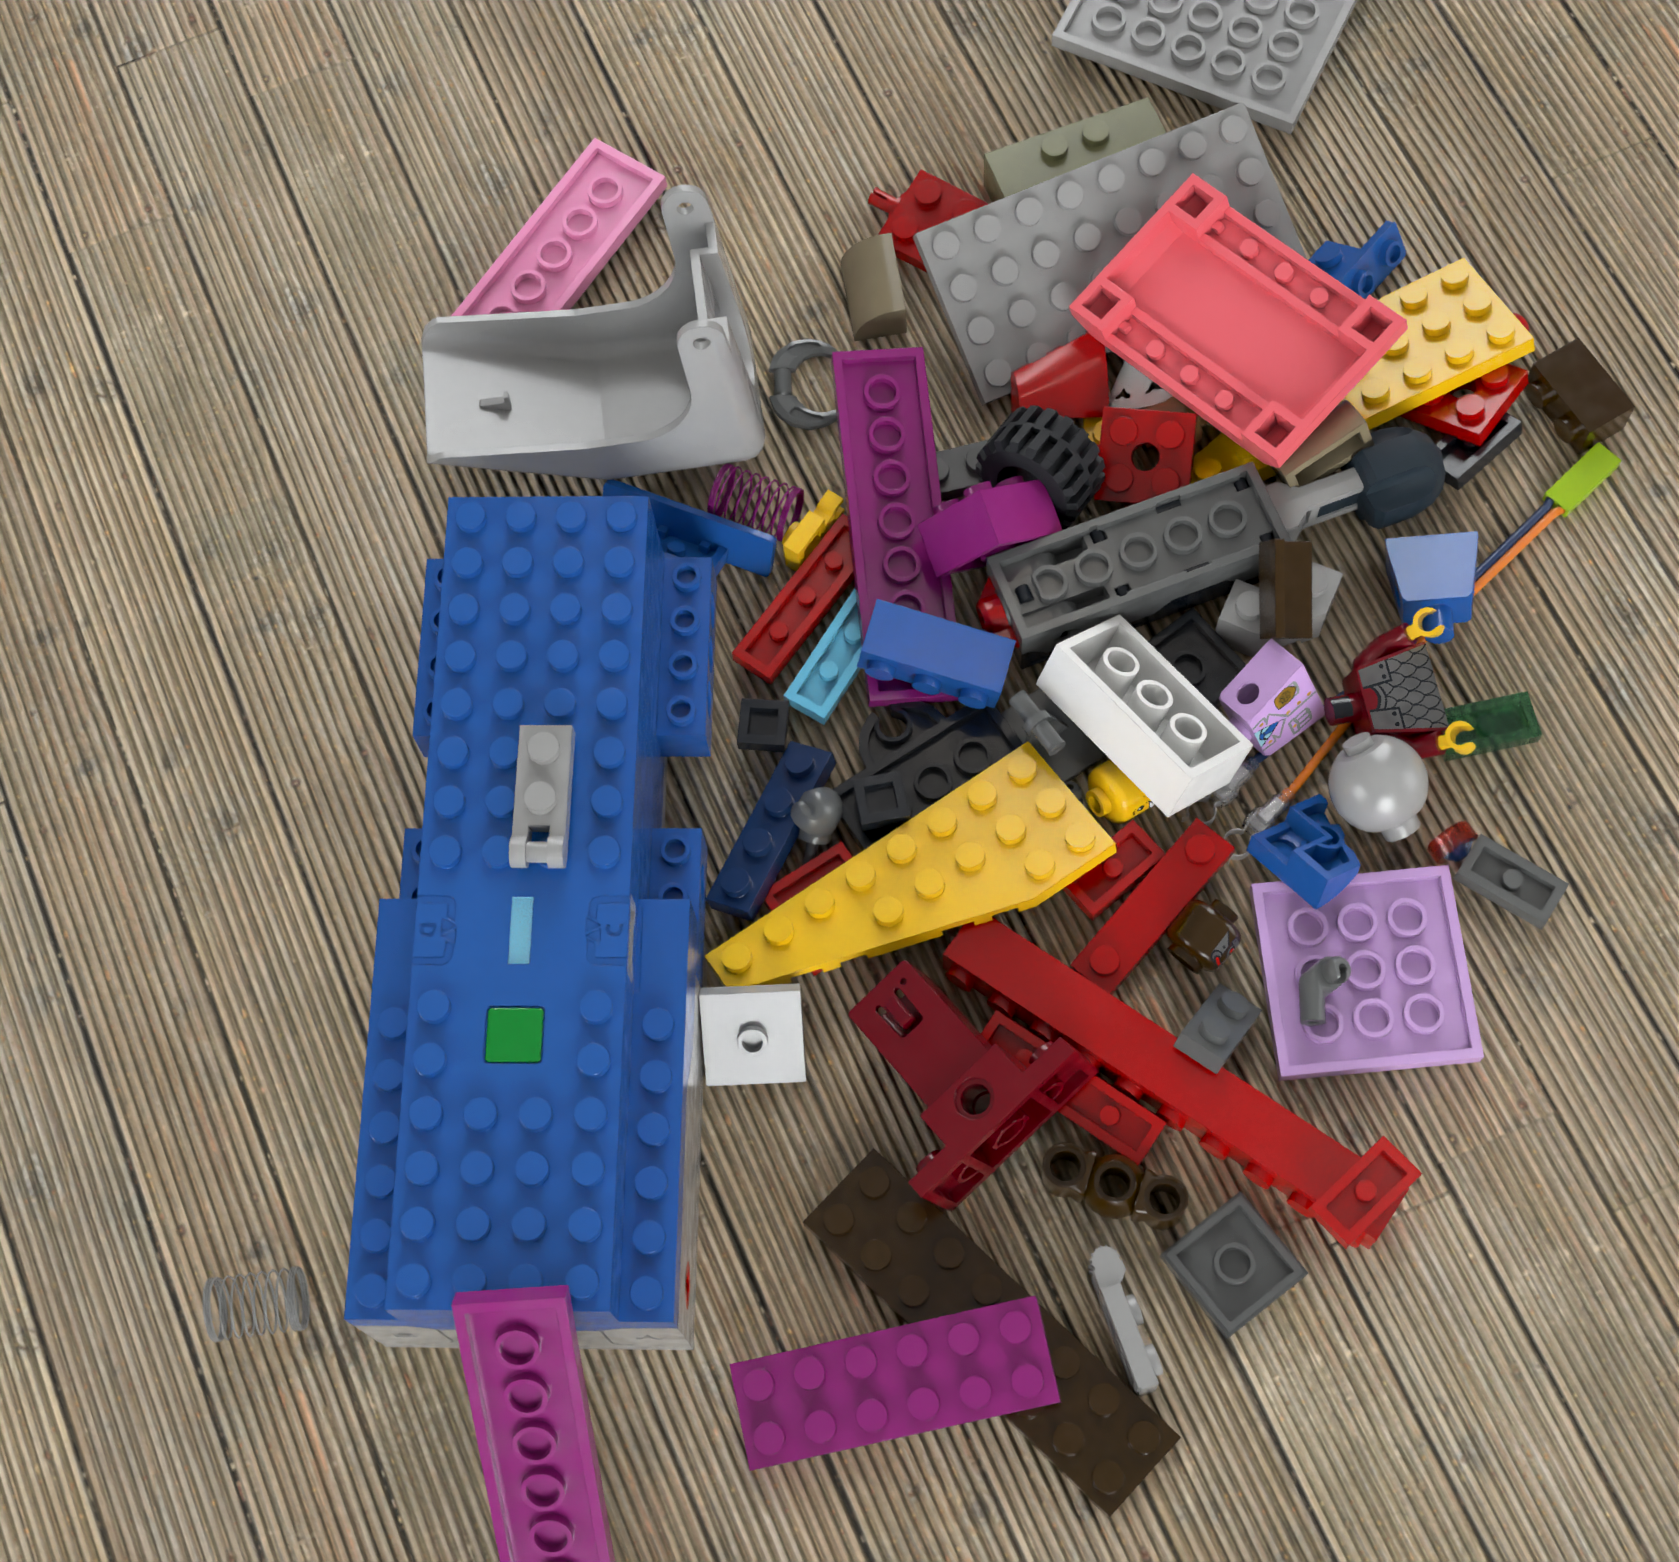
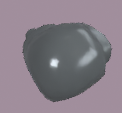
[791,787,843,866]

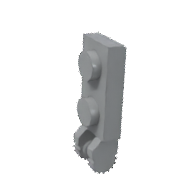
[1088,1245,1163,1397]

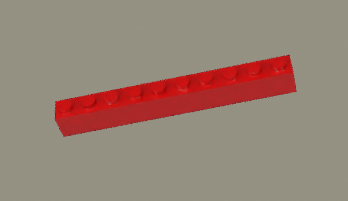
[943,917,1409,1250]

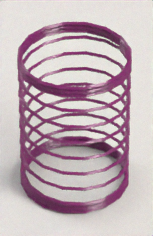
[707,463,804,542]

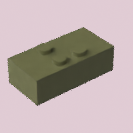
[984,97,1166,203]

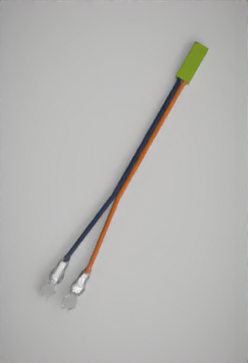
[1181,442,1622,865]

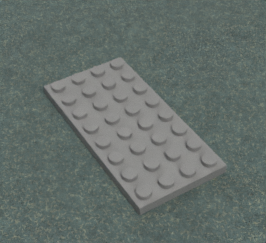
[913,102,1307,406]

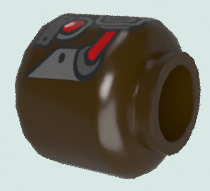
[1167,899,1241,974]

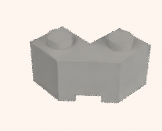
[1215,562,1343,658]

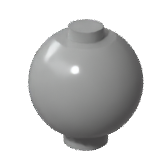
[1328,732,1429,842]

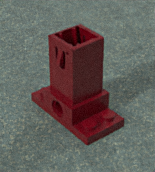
[848,960,1099,1212]

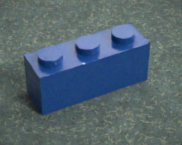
[857,599,1016,709]

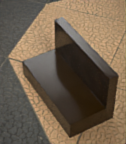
[1259,539,1312,639]

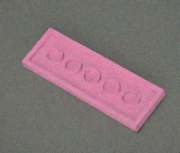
[451,138,667,316]

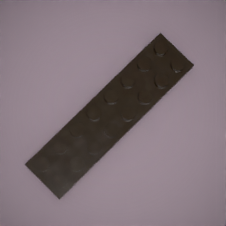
[803,1148,1181,1518]

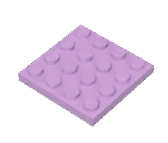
[1249,865,1484,1081]

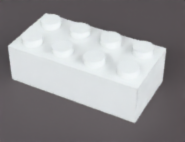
[1036,614,1253,817]

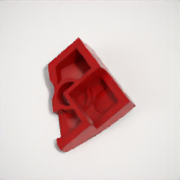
[1011,331,1109,418]

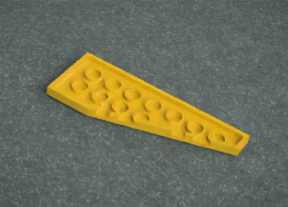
[704,741,1116,987]

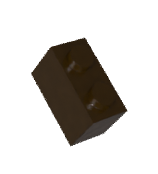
[1525,337,1635,455]

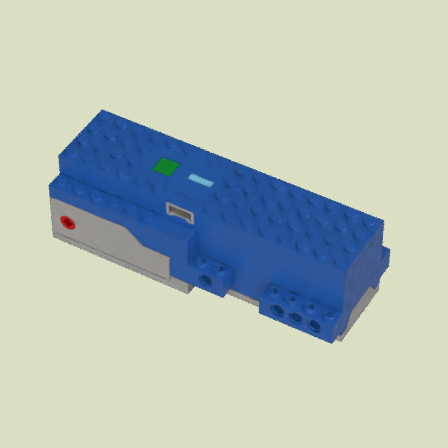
[344,496,717,1350]

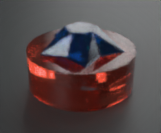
[1427,821,1478,865]

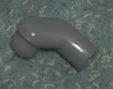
[1298,956,1351,1026]

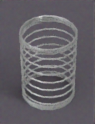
[202,1266,310,1343]

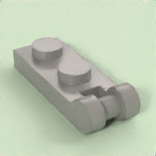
[509,725,575,869]

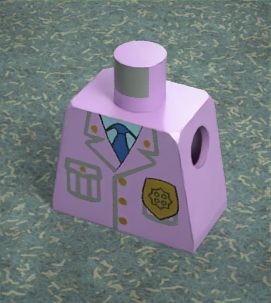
[1219,638,1325,756]

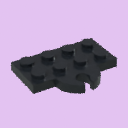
[832,701,1023,851]

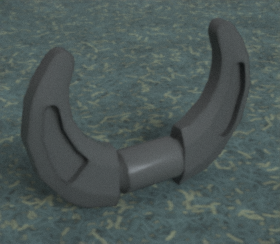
[769,339,837,430]

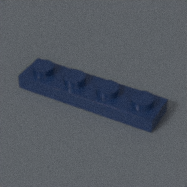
[706,741,837,922]

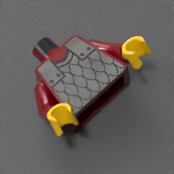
[1324,607,1476,759]

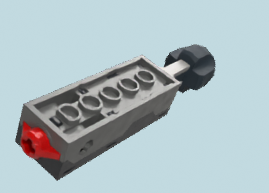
[976,427,1446,670]

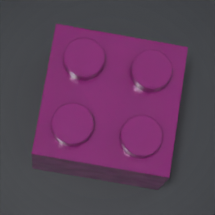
[917,476,1062,578]

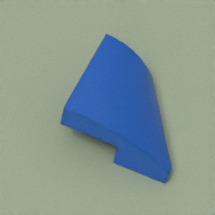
[1246,794,1361,910]

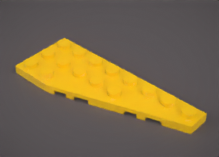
[1191,258,1535,484]

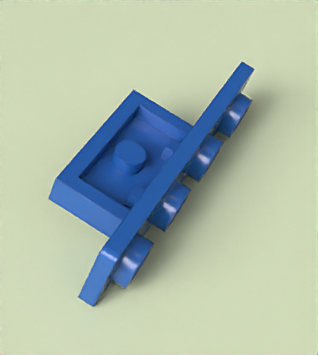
[1309,221,1406,299]
[603,479,777,577]

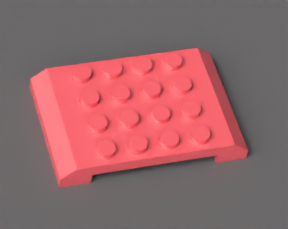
[1069,173,1408,468]

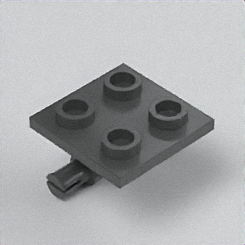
[1001,688,1107,782]

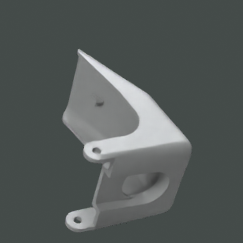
[421,185,765,480]

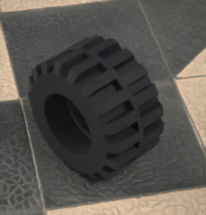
[976,405,1106,530]

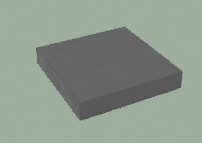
[1160,1191,1308,1340]

